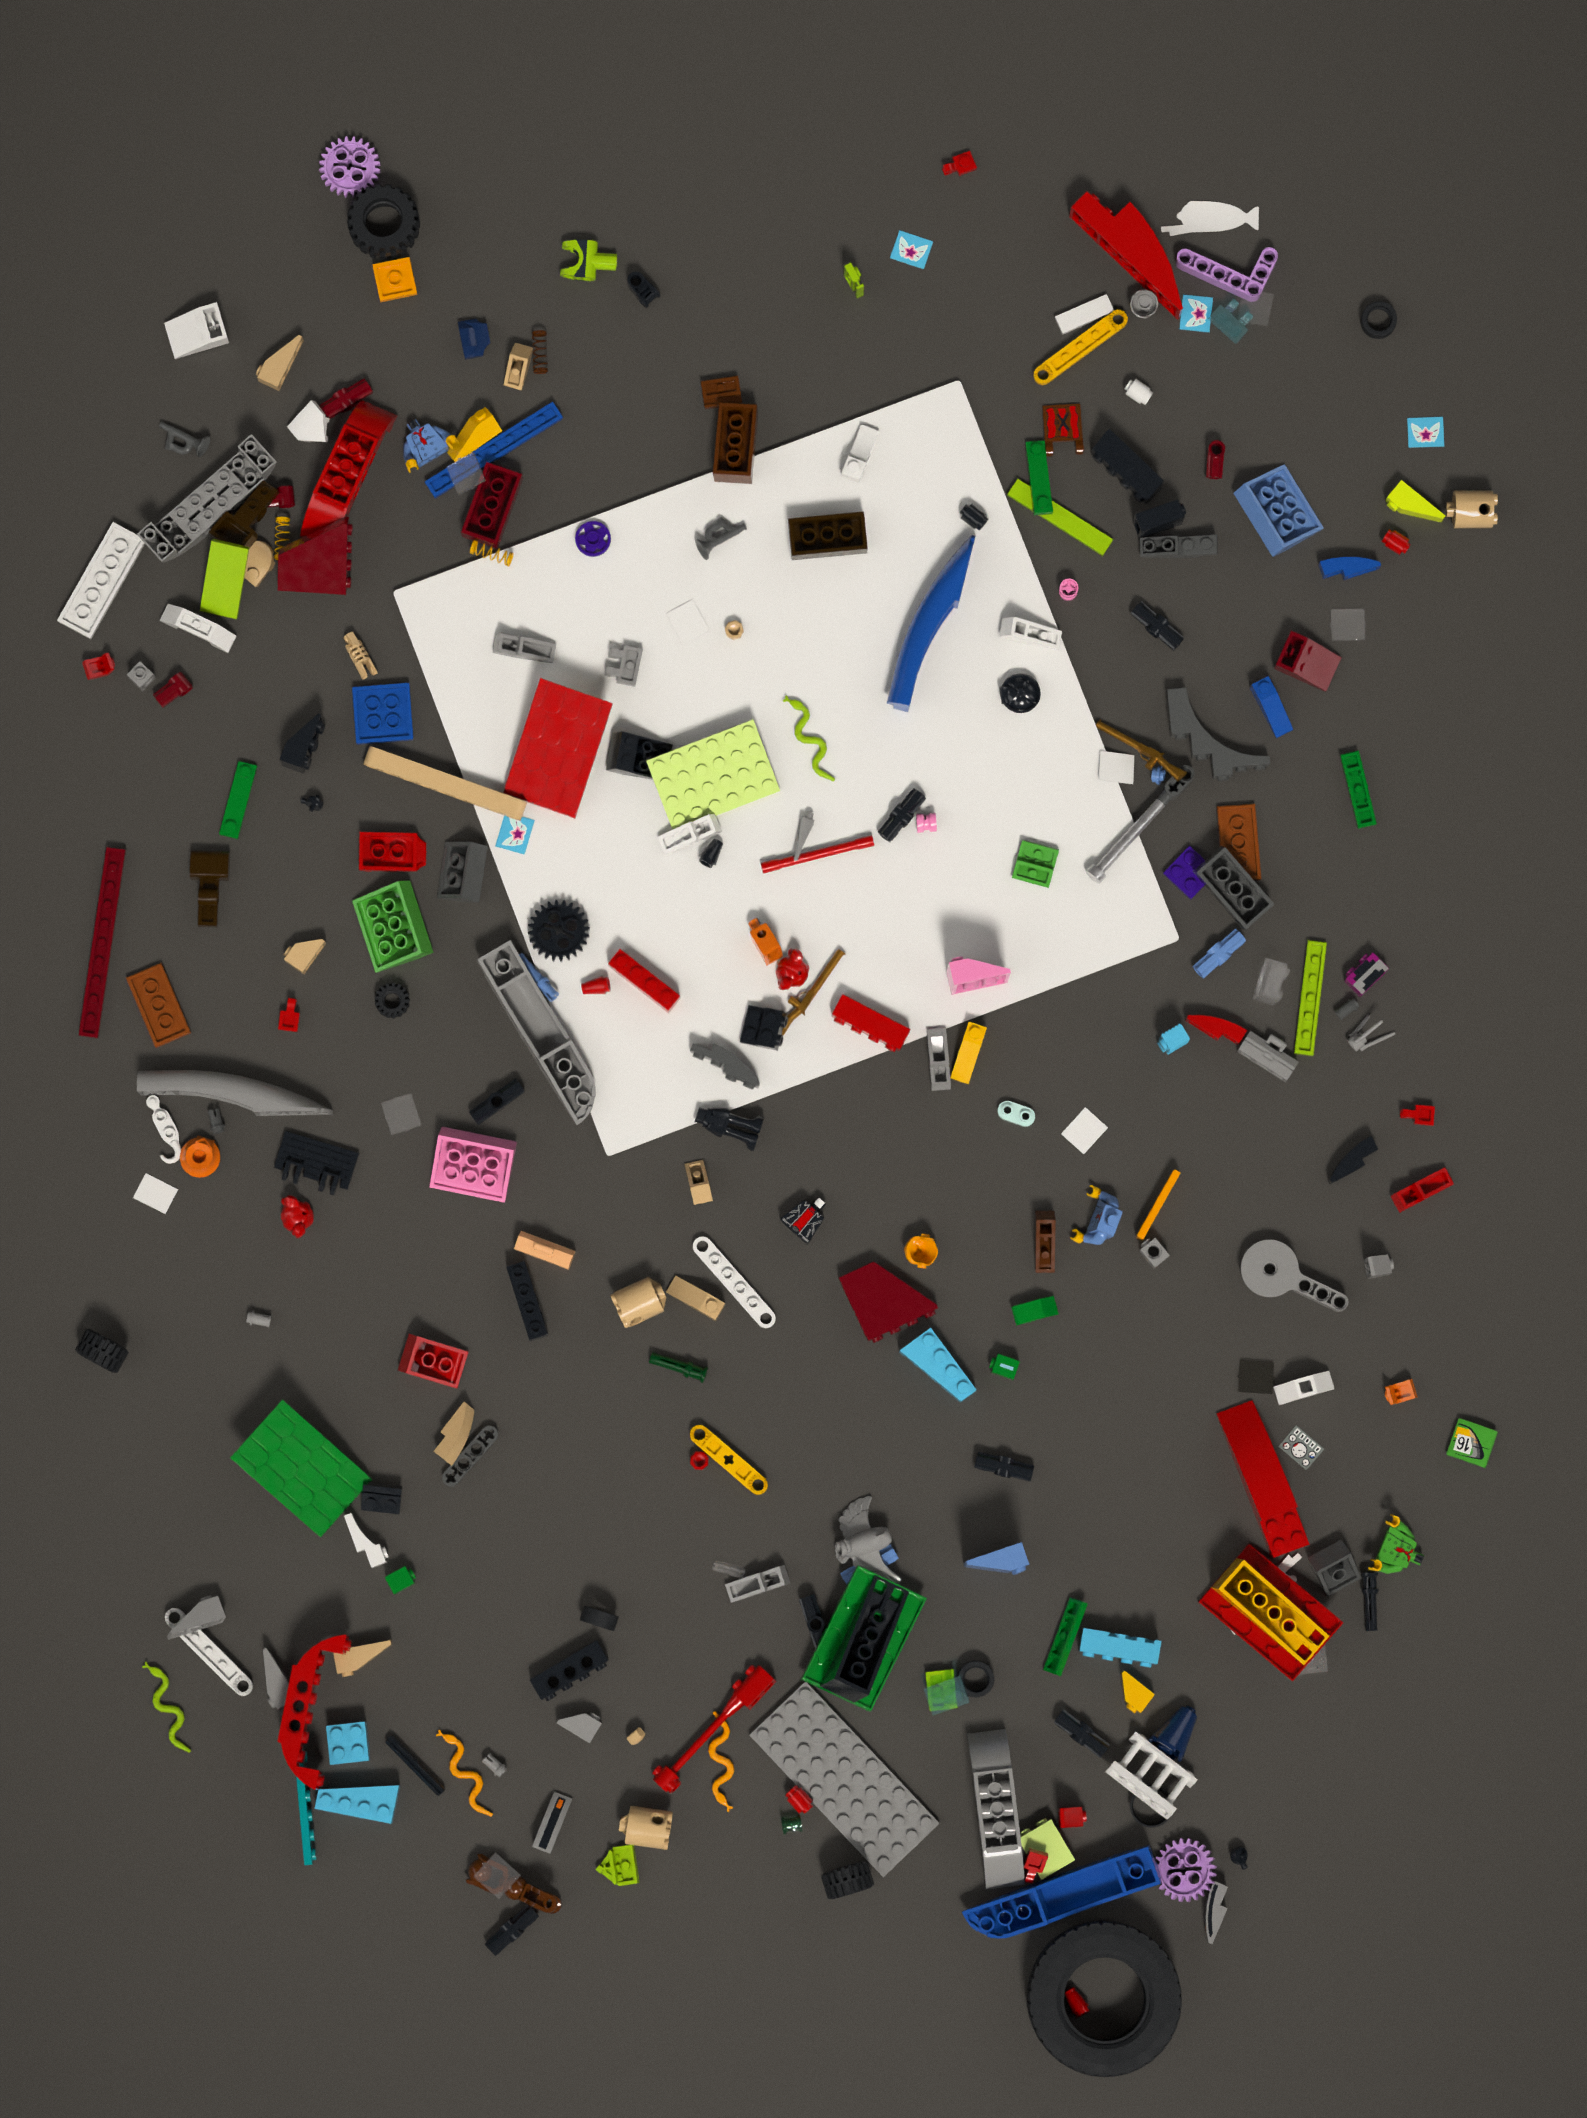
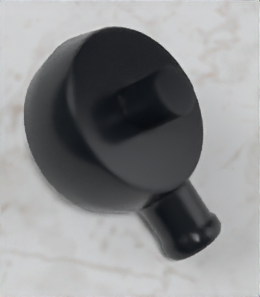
[301,795,324,812]
[1230,1846,1248,1870]

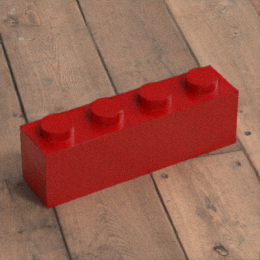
[608,949,681,1013]
[832,994,911,1052]

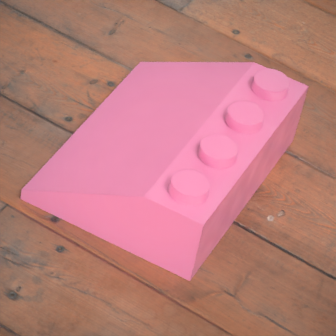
[947,956,1011,995]
[430,1127,517,1203]

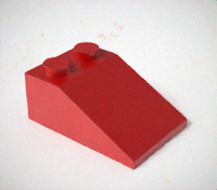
[398,1334,468,1389]

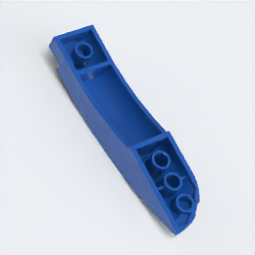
[887,535,976,712]
[962,1845,1161,1939]

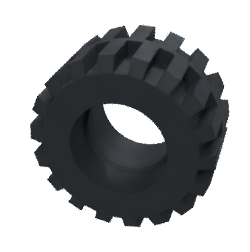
[75,1329,129,1373]
[821,1861,874,1899]

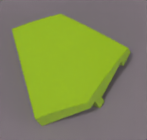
[596,1845,640,1886]

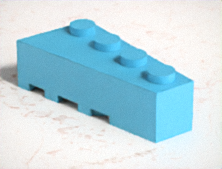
[899,1328,976,1403]
[1079,1628,1161,1668]
[315,1785,400,1824]

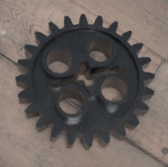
[528,900,590,962]

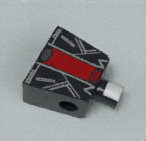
[780,1197,826,1245]

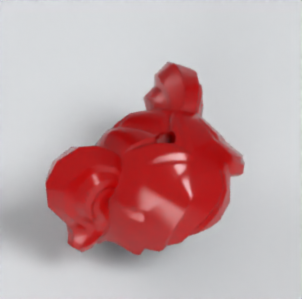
[776,948,809,990]
[281,1195,314,1238]

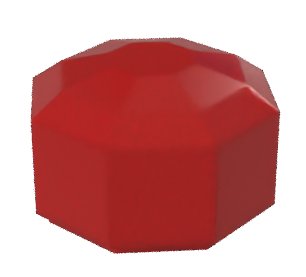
[690,1451,709,1470]

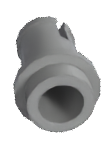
[246,1310,272,1328]
[482,1753,507,1778]

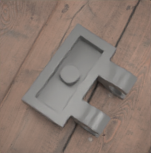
[604,645,643,687]

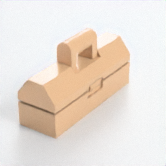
[514,1231,575,1270]

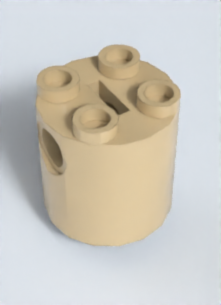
[1446,490,1498,528]
[610,1277,667,1328]
[619,1806,673,1850]

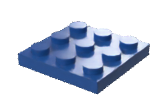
[352,683,414,745]

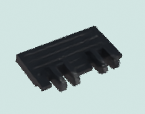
[274,1131,359,1195]

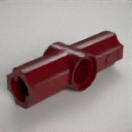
[319,378,373,419]

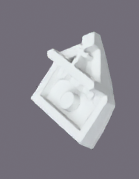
[287,400,330,442]

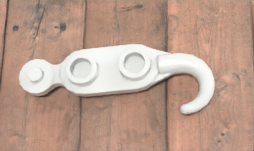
[146,1095,181,1164]

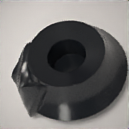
[999,674,1041,713]

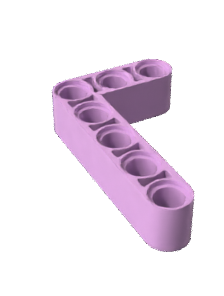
[1175,247,1278,302]

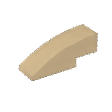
[433,1402,474,1466]

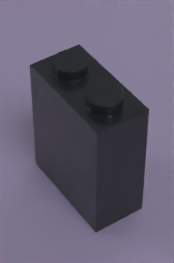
[1133,499,1186,540]

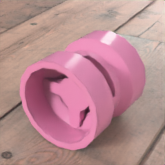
[1059,578,1079,601]
[916,813,937,833]

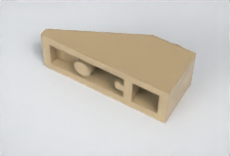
[256,335,304,391]
[666,1276,725,1322]
[334,1640,392,1677]

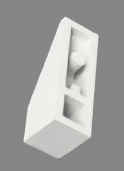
[999,617,1062,650]

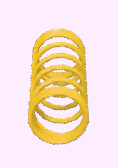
[274,516,290,560]
[470,540,514,567]

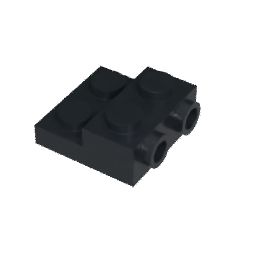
[740,1005,788,1051]

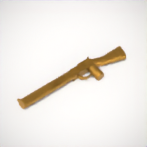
[1096,719,1187,781]
[782,949,846,1035]

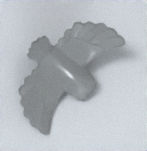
[835,1495,901,1584]

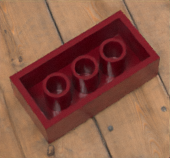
[461,462,523,549]

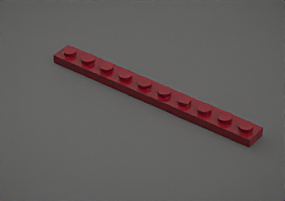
[79,847,126,1039]

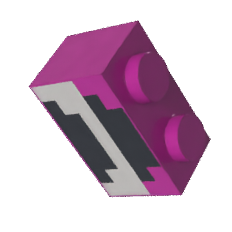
[1344,953,1389,997]

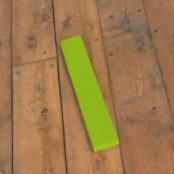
[1007,479,1113,556]
[1294,940,1327,1056]

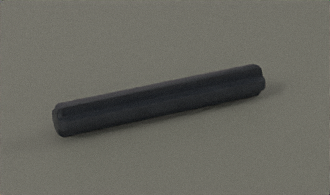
[385,1736,445,1796]

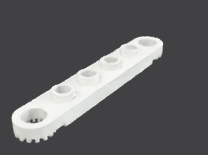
[693,1237,776,1329]
[165,1608,253,1696]

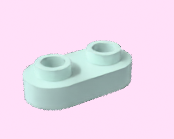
[997,1101,1035,1127]

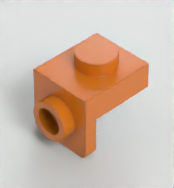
[1385,1379,1418,1405]

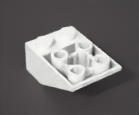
[164,302,229,359]

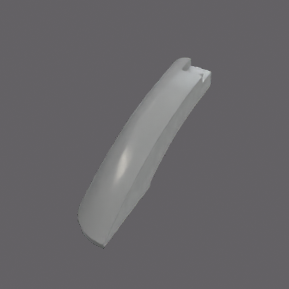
[476,940,596,1125]
[137,1070,333,1116]

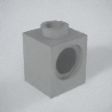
[127,661,156,692]
[1139,1238,1170,1269]

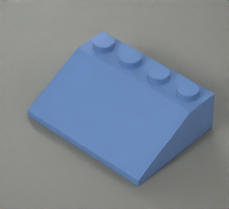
[1233,464,1324,557]
[963,1542,1029,1575]

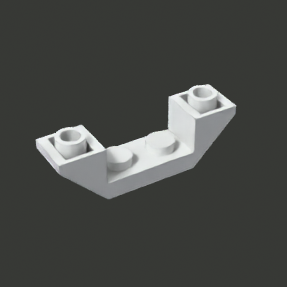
[160,604,237,653]

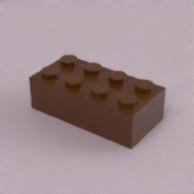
[713,403,758,484]

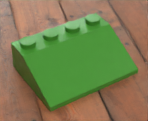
[352,881,434,973]

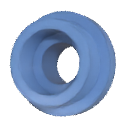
[1151,766,1166,785]

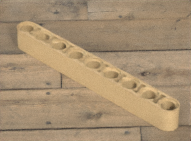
[363,746,527,821]

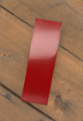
[1185,1015,1247,1045]
[1390,1167,1454,1213]

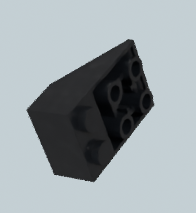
[279,713,326,774]
[606,731,673,780]

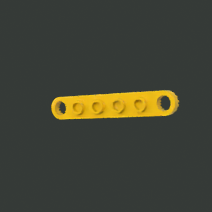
[1033,310,1128,385]

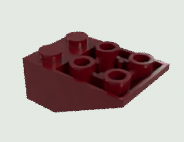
[1274,631,1342,692]

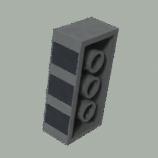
[1192,846,1275,930]

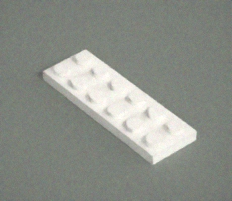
[57,522,145,639]

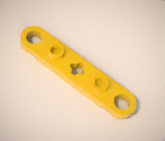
[690,1425,768,1495]

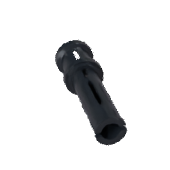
[1361,1572,1379,1631]

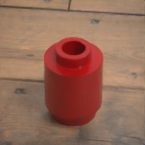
[1381,529,1411,555]
[785,1785,813,1814]

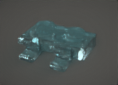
[1208,298,1253,344]

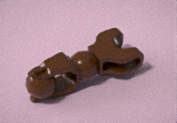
[466,1854,562,1914]

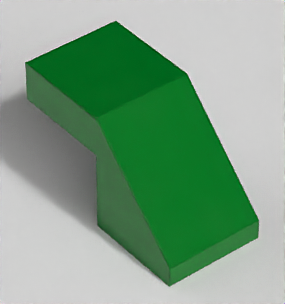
[1011,1296,1059,1326]

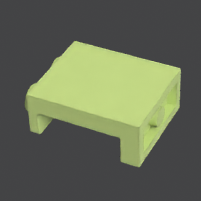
[1020,1818,1075,1880]

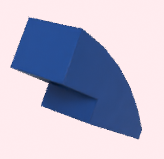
[1318,557,1381,581]

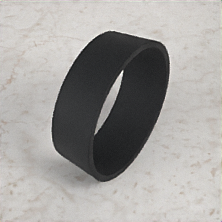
[1130,1784,1169,1828]

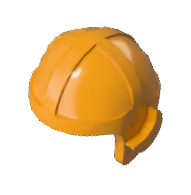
[904,1234,938,1269]

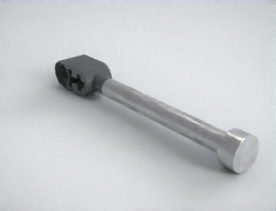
[1085,765,1195,884]

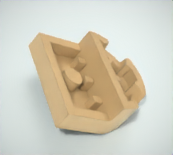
[245,540,275,587]

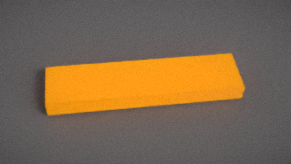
[1136,1170,1181,1241]

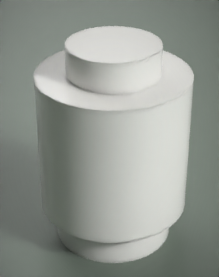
[1124,379,1153,405]

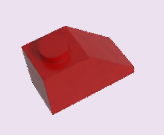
[1058,1807,1087,1828]

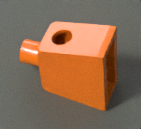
[748,918,783,966]

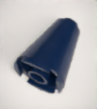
[1148,1705,1197,1762]

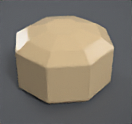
[725,620,744,640]
[627,1727,645,1745]

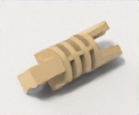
[344,631,378,679]

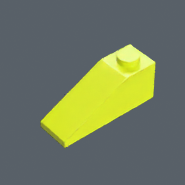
[1385,480,1445,522]

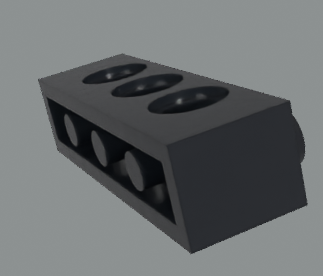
[506,1261,548,1342]
[530,1640,609,1701]

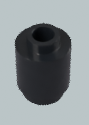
[960,504,989,531]

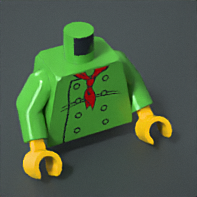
[1368,1514,1424,1574]

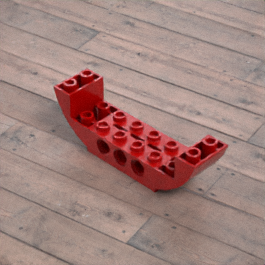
[300,400,398,537]
[277,1635,352,1790]

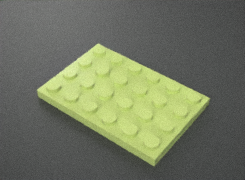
[646,719,780,830]

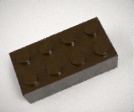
[788,511,868,560]

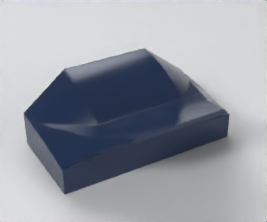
[458,319,491,360]

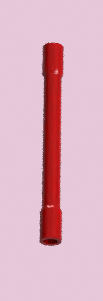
[761,835,874,874]

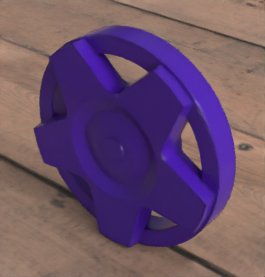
[575,521,611,557]

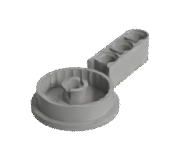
[1241,1240,1349,1312]

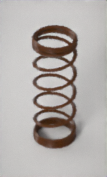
[532,330,548,374]

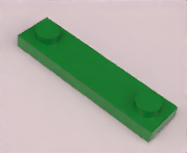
[1025,441,1053,515]
[1340,751,1377,829]
[219,761,257,840]
[1043,1597,1088,1676]

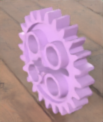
[319,136,381,198]
[1156,1838,1217,1902]

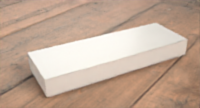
[1055,294,1114,335]

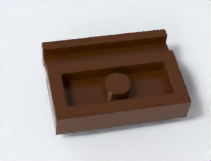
[701,376,742,410]

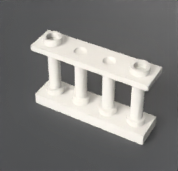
[1105,1732,1198,1820]

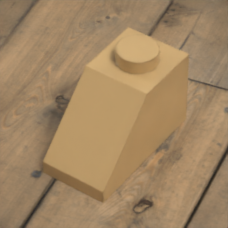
[504,343,533,390]
[284,939,326,974]
[685,1160,713,1205]

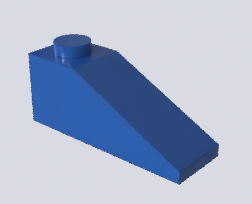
[1250,676,1293,739]

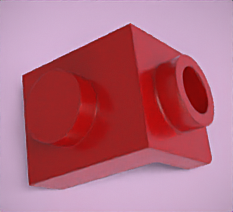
[82,652,115,680]

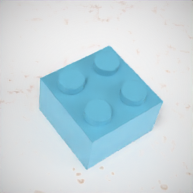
[326,1722,370,1765]

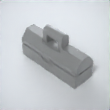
[1237,1031,1299,1083]

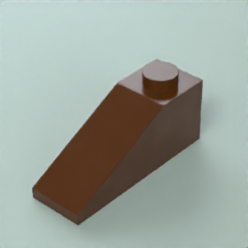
[1035,1211,1056,1273]

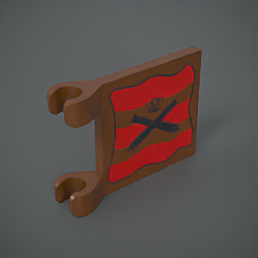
[1042,404,1084,456]

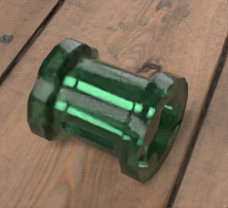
[781,1815,803,1835]

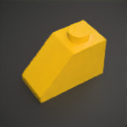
[1121,1670,1155,1714]

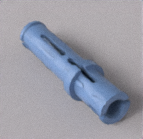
[519,953,559,1002]

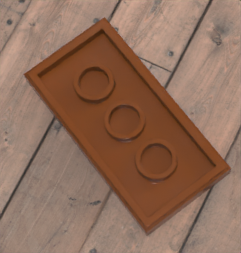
[1217,804,1261,881]
[126,963,191,1048]

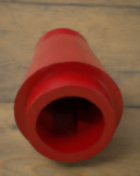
[581,976,611,995]
[1064,1987,1090,2018]

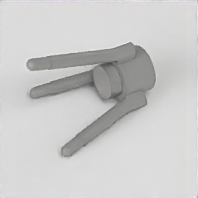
[1347,1015,1395,1052]

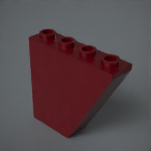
[277,517,353,595]
[839,1262,938,1343]

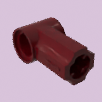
[1206,440,1225,480]
[267,486,295,508]
[153,672,193,708]

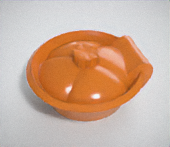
[180,1135,220,1178]

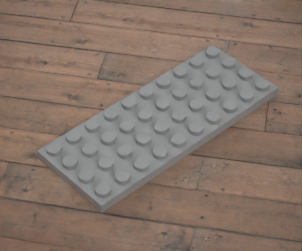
[750,1682,940,1877]

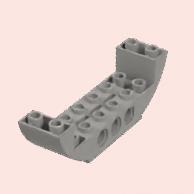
[137,434,277,562]
[967,1729,1025,1889]

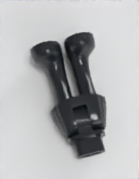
[695,1107,764,1151]

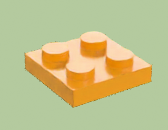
[373,257,417,303]

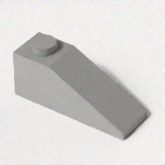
[167,1595,226,1640]
[263,1648,289,1710]

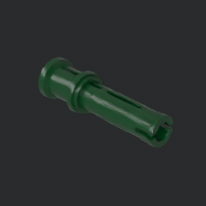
[649,1352,708,1383]

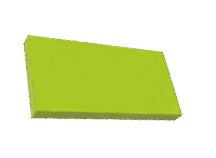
[200,539,250,619]

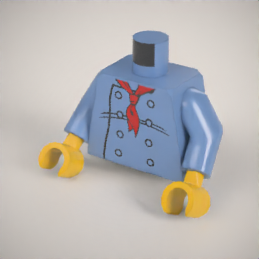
[403,419,460,473]
[1070,1185,1123,1245]

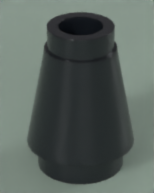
[699,839,723,868]

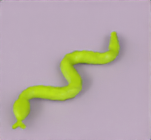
[783,696,835,781]
[142,1662,191,1753]

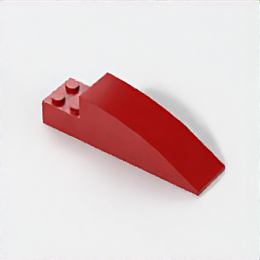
[1069,192,1183,320]
[1216,1400,1309,1559]

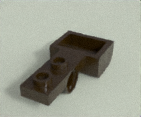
[209,480,279,549]
[190,850,231,927]

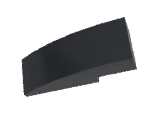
[1328,1136,1378,1184]

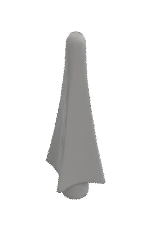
[794,812,815,861]

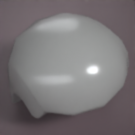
[1129,289,1159,318]

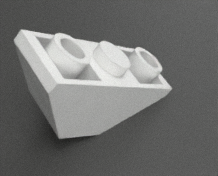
[1273,1371,1334,1405]

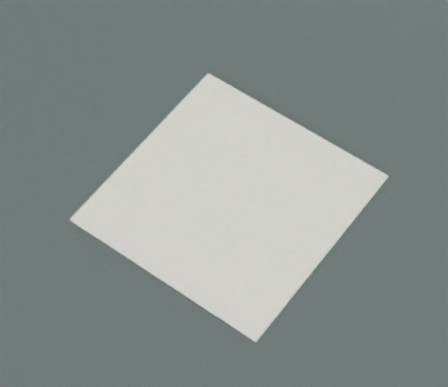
[393,381,1179,1156]

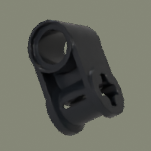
[627,272,661,308]

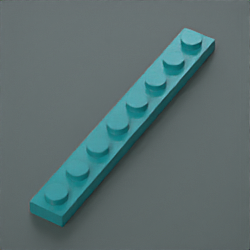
[292,1708,317,1865]

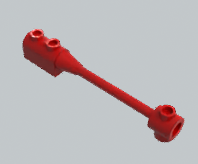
[652,1664,777,1794]

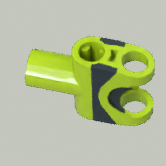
[560,240,617,281]

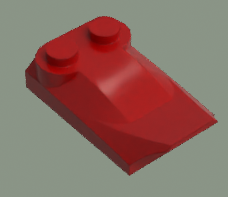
[359,832,426,872]

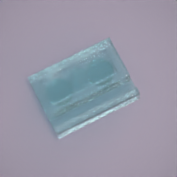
[923,1676,970,1716]

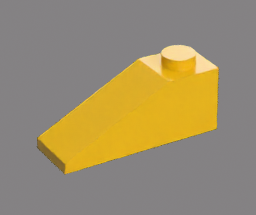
[447,407,502,463]
[950,1022,987,1084]

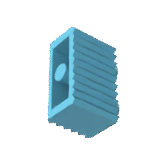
[1157,1024,1190,1055]

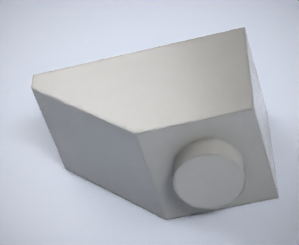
[1364,1254,1394,1279]
[557,1712,602,1743]

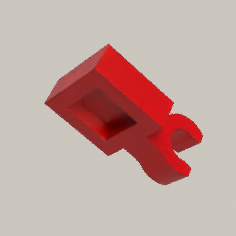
[942,151,977,176]
[278,998,300,1032]
[1400,1105,1435,1126]
[1023,1848,1048,1884]

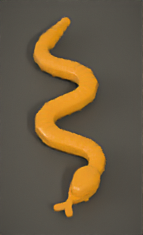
[708,1711,735,1812]
[436,1730,493,1816]

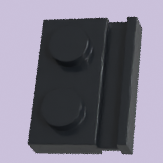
[361,1482,402,1514]

